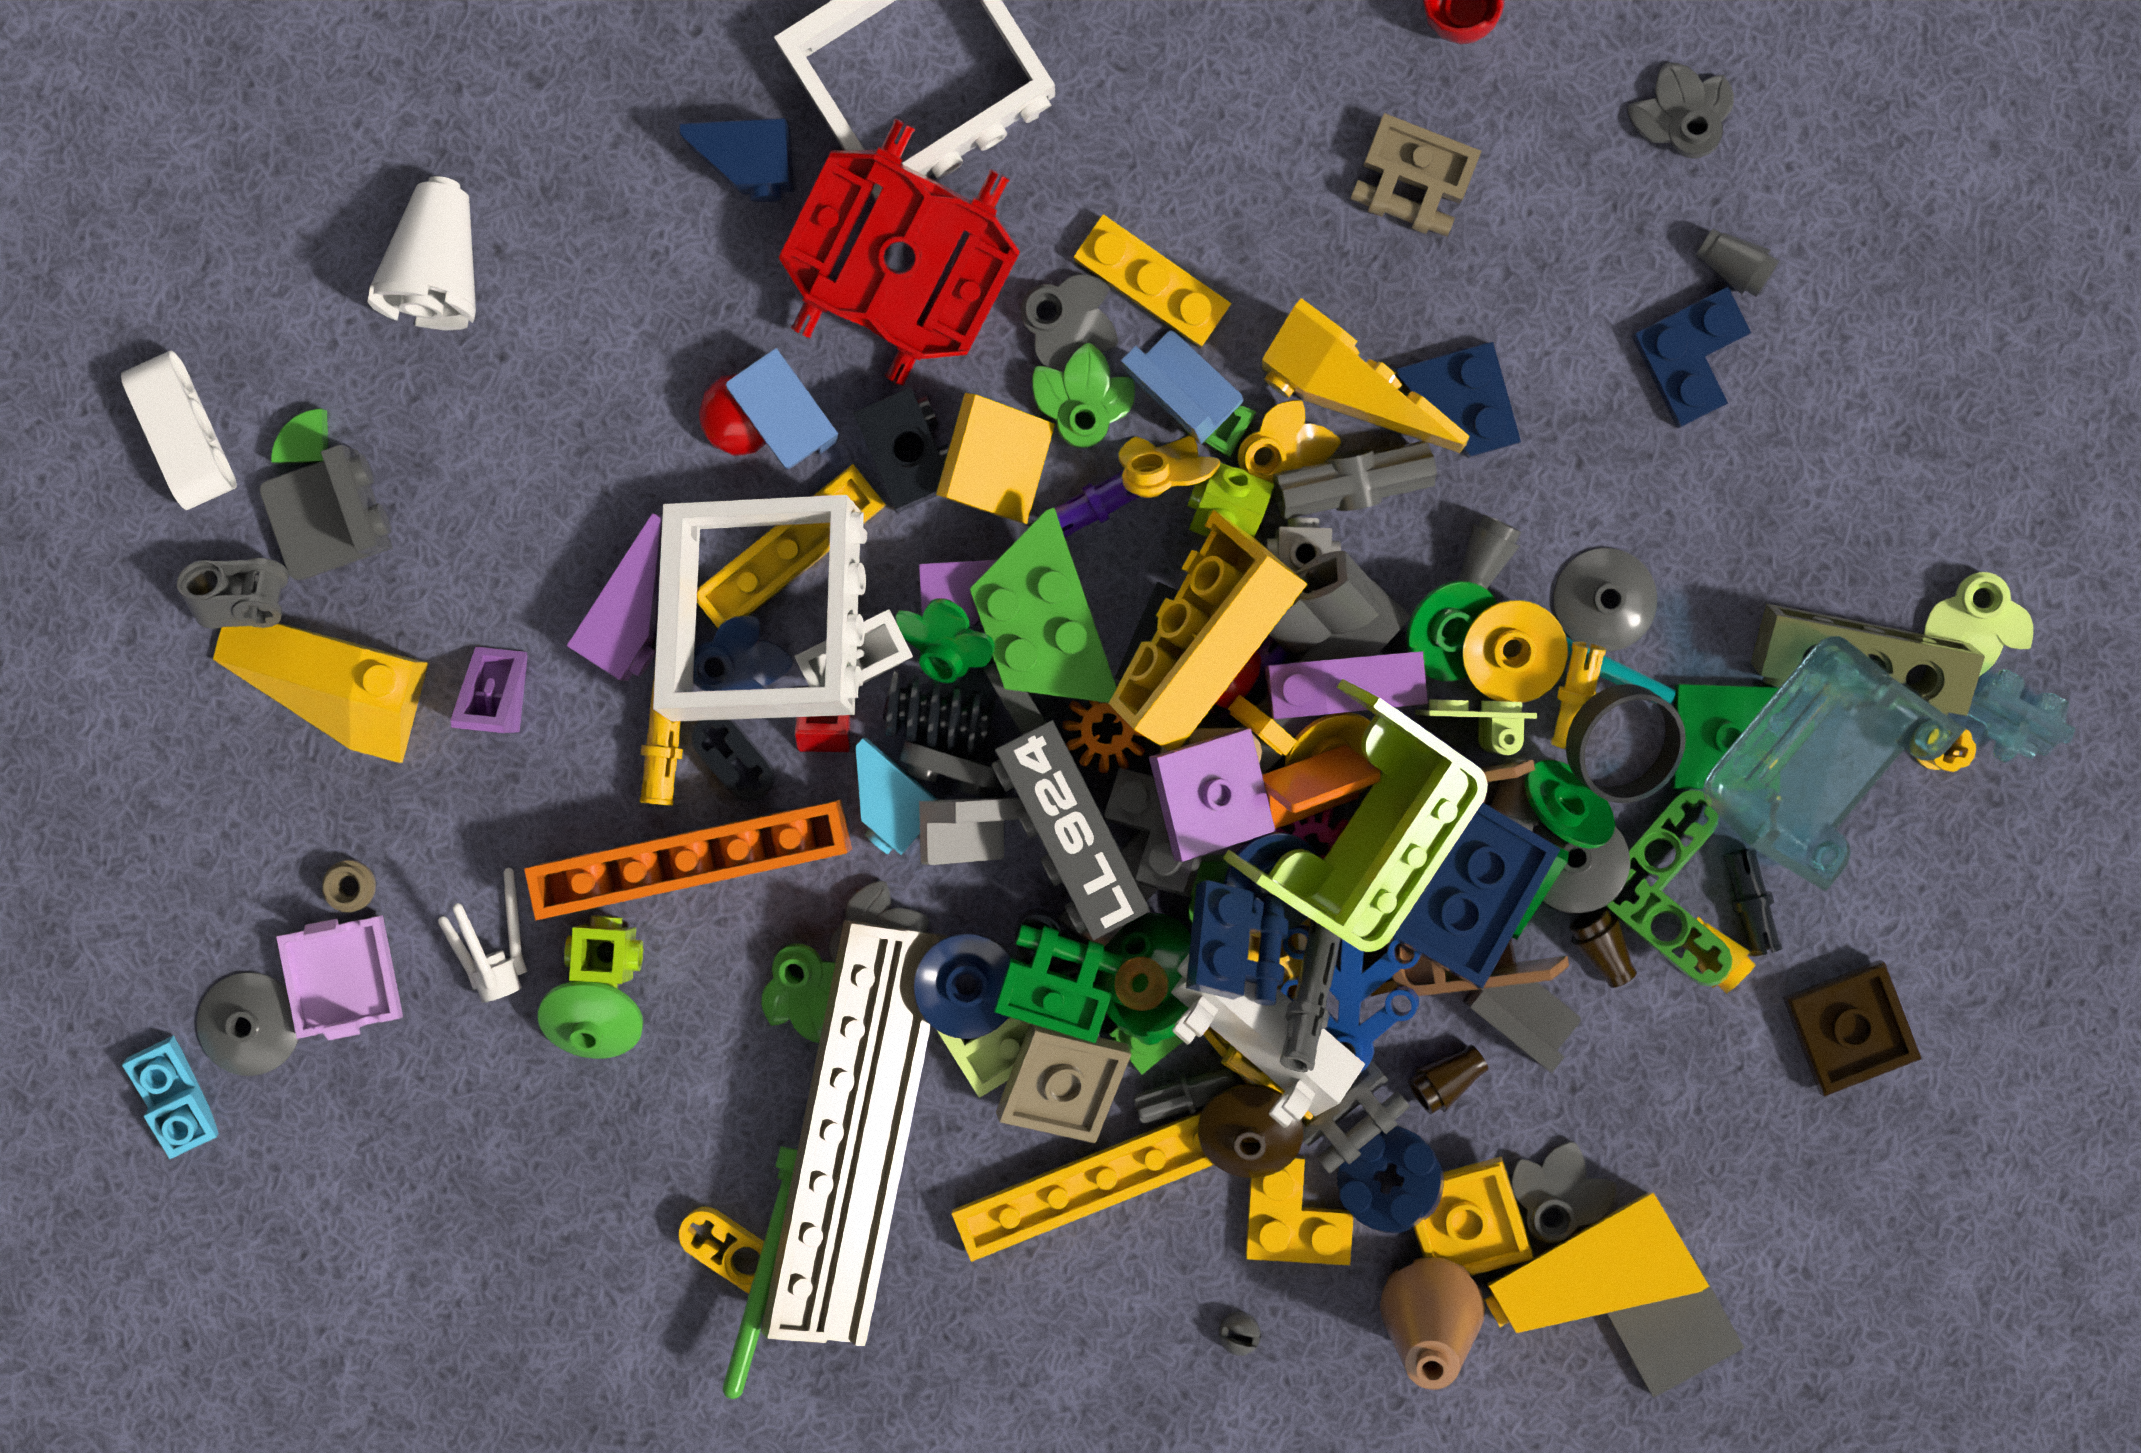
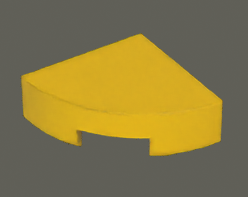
[1228,695,1297,756]

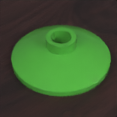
[538,981,643,1059]

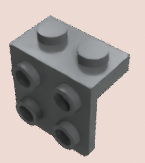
[260,445,393,580]

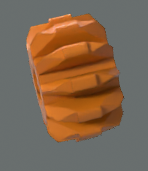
[1062,700,1145,773]

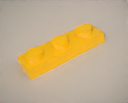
[1073,214,1232,349]

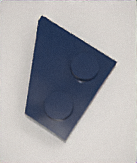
[1394,342,1521,458]

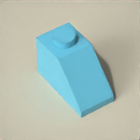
[856,738,938,855]

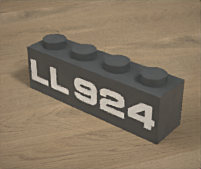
[991,720,1150,940]

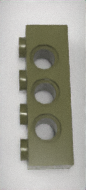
[1751,603,1985,719]

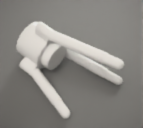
[438,868,527,1003]

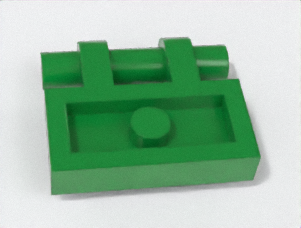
[994,924,1123,1043]

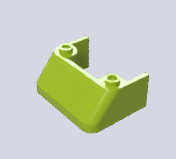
[1223,679,1487,952]

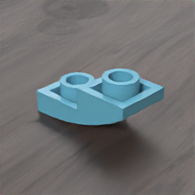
[122,1035,219,1159]

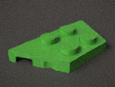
[970,507,1117,703]

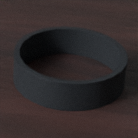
[1566,684,1686,803]

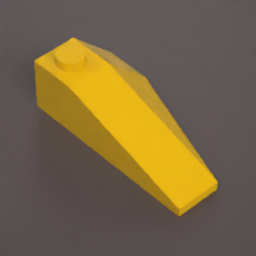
[1262,298,1470,453]
[213,623,429,763]

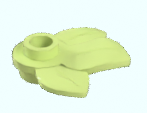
[1924,572,2033,676]

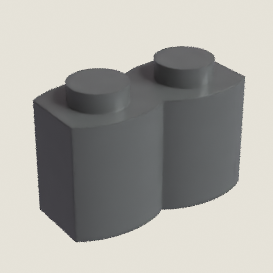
[1269,551,1379,653]

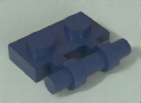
[1186,880,1289,1006]

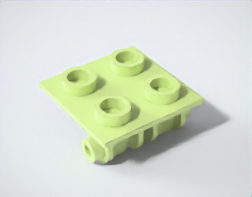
[1415,699,1537,755]

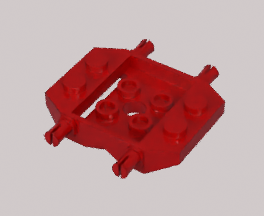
[778,118,1020,386]

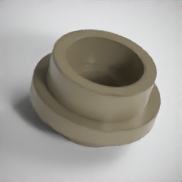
[322,860,376,912]

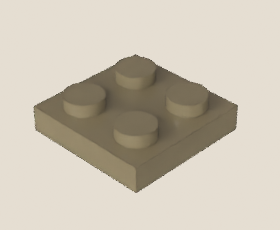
[996,1023,1132,1143]

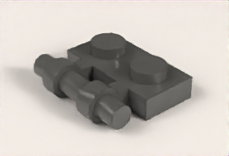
[1302,1042,1411,1173]

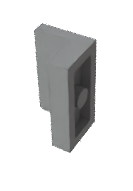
[919,797,1024,865]

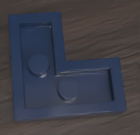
[1631,287,1751,429]

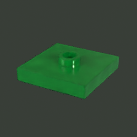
[1671,684,1783,792]

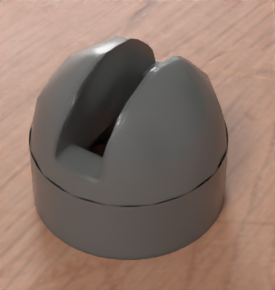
[1219,1311,1261,1356]

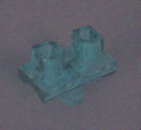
[1968,669,2076,763]

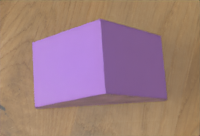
[450,646,527,733]

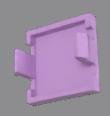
[276,915,403,1041]

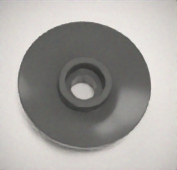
[1553,548,1657,652]
[1534,822,1630,914]
[197,972,299,1076]

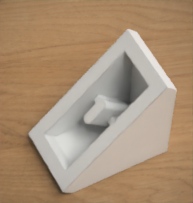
[794,609,913,687]

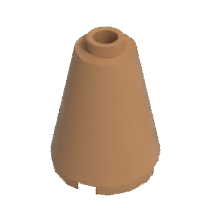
[1380,1257,1485,1390]

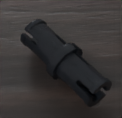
[1723,847,1783,957]

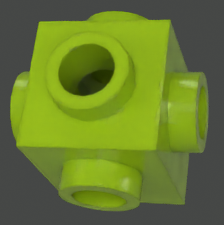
[1187,462,1274,537]
[564,915,643,989]

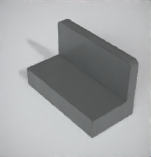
[1462,982,1581,1073]

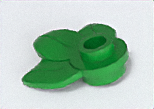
[896,598,995,683]

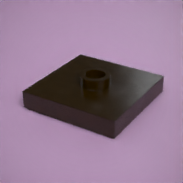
[1782,960,1922,1096]

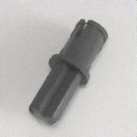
[1134,1066,1237,1123]

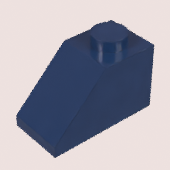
[679,118,794,202]

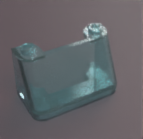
[1703,636,1966,892]

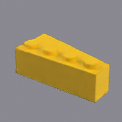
[1109,509,1307,751]

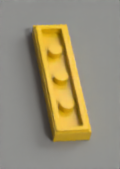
[697,464,887,629]

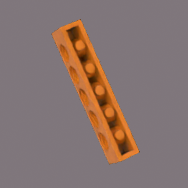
[524,799,852,921]

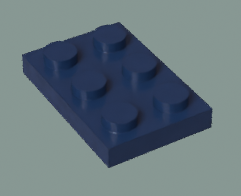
[1392,802,1561,989]

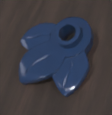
[693,615,794,691]

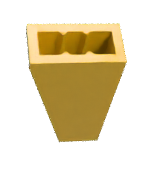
[1484,1192,1710,1333]

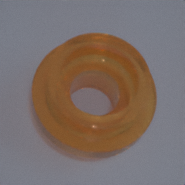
[1115,957,1168,1011]

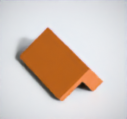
[1262,745,1381,829]

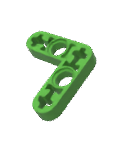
[1606,790,1732,986]

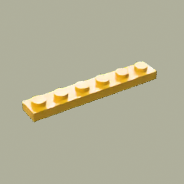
[952,1110,1259,1262]

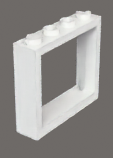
[774,0,1055,201]
[653,495,867,721]

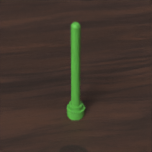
[722,1146,797,1399]

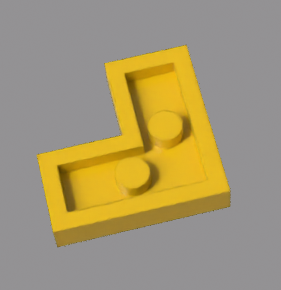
[1245,1155,1353,1265]

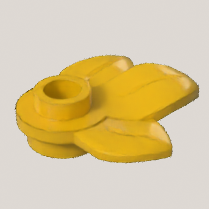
[1237,400,1341,483]
[1119,436,1220,498]

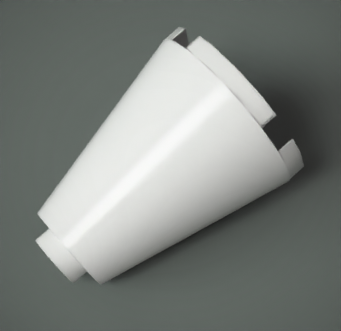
[367,176,476,330]

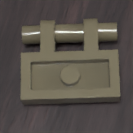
[1350,113,1482,237]

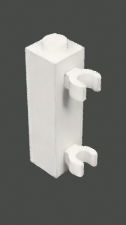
[1171,954,1365,1128]

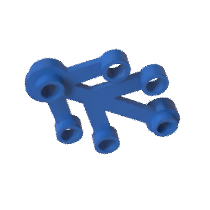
[1281,925,1421,1072]

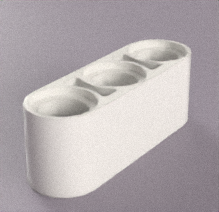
[121,351,237,510]

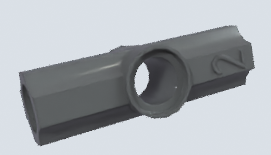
[1273,441,1437,519]

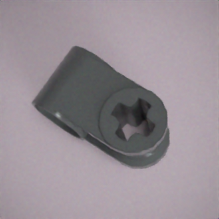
[177,558,289,629]

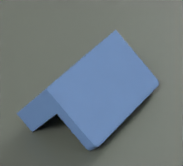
[1121,331,1243,444]
[726,348,838,469]

